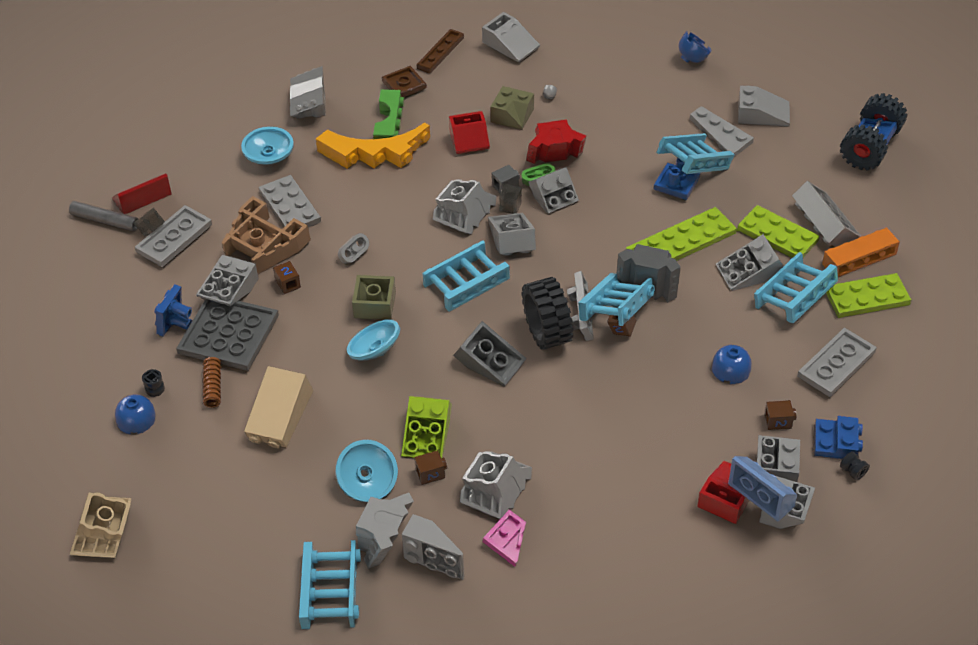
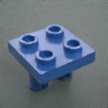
[654,158,700,200]
[154,284,192,337]

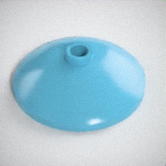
[241,127,294,165]
[347,320,400,361]
[335,440,398,502]

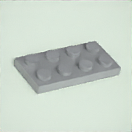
[259,175,321,227]
[135,205,212,267]
[797,327,877,397]

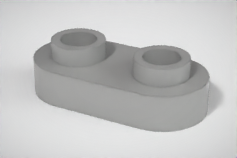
[338,233,369,264]

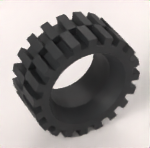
[521,277,574,350]

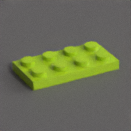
[737,205,820,258]
[826,273,911,318]

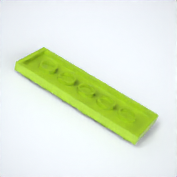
[626,207,737,261]

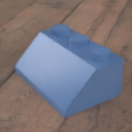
[728,456,797,522]

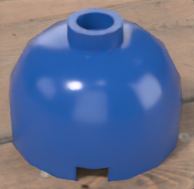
[678,31,712,63]
[712,345,752,384]
[115,394,156,434]

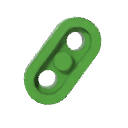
[522,164,555,186]

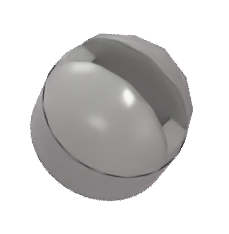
[543,85,557,100]

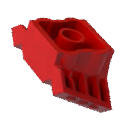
[526,119,587,164]

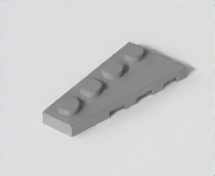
[690,106,754,157]

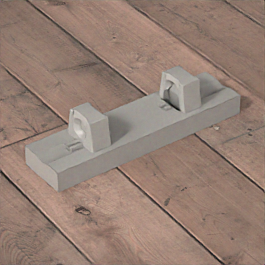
[567,271,594,341]

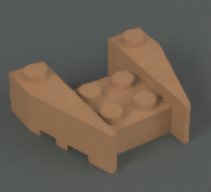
[222,196,311,274]

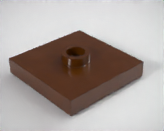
[382,66,427,97]

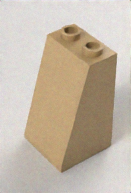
[244,366,313,448]

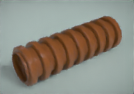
[203,357,221,408]

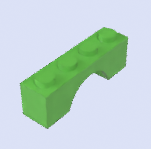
[373,89,404,139]

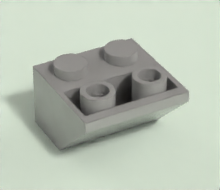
[528,167,579,213]
[757,435,800,482]
[760,475,815,529]

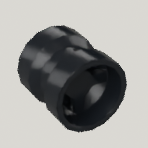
[142,369,165,397]
[840,451,870,480]

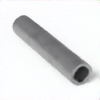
[69,201,139,231]

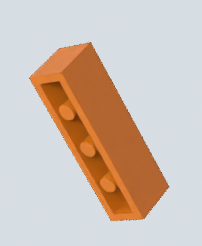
[822,227,900,277]

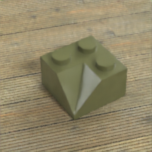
[490,86,534,130]
[352,275,396,320]

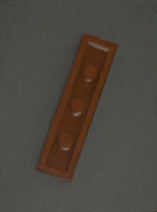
[416,29,464,74]

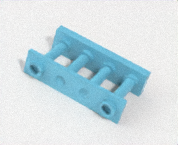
[656,133,735,174]
[422,241,510,312]
[754,252,838,323]
[578,273,655,326]
[299,540,361,629]

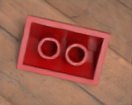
[112,173,172,214]

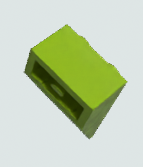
[401,396,452,458]

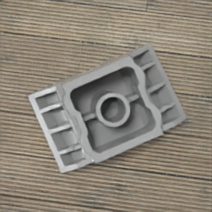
[290,66,326,118]
[433,179,497,234]
[460,451,532,519]
[356,492,414,569]

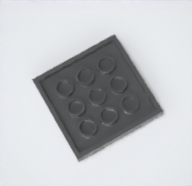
[176,299,279,371]

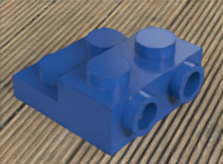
[814,416,863,459]

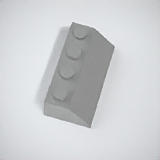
[792,181,861,247]

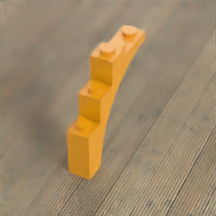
[316,122,430,169]

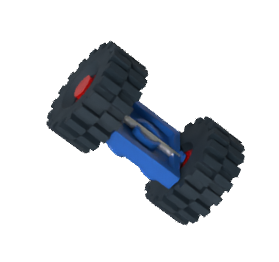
[840,93,908,171]

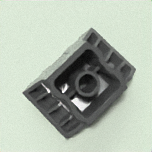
[616,244,681,303]

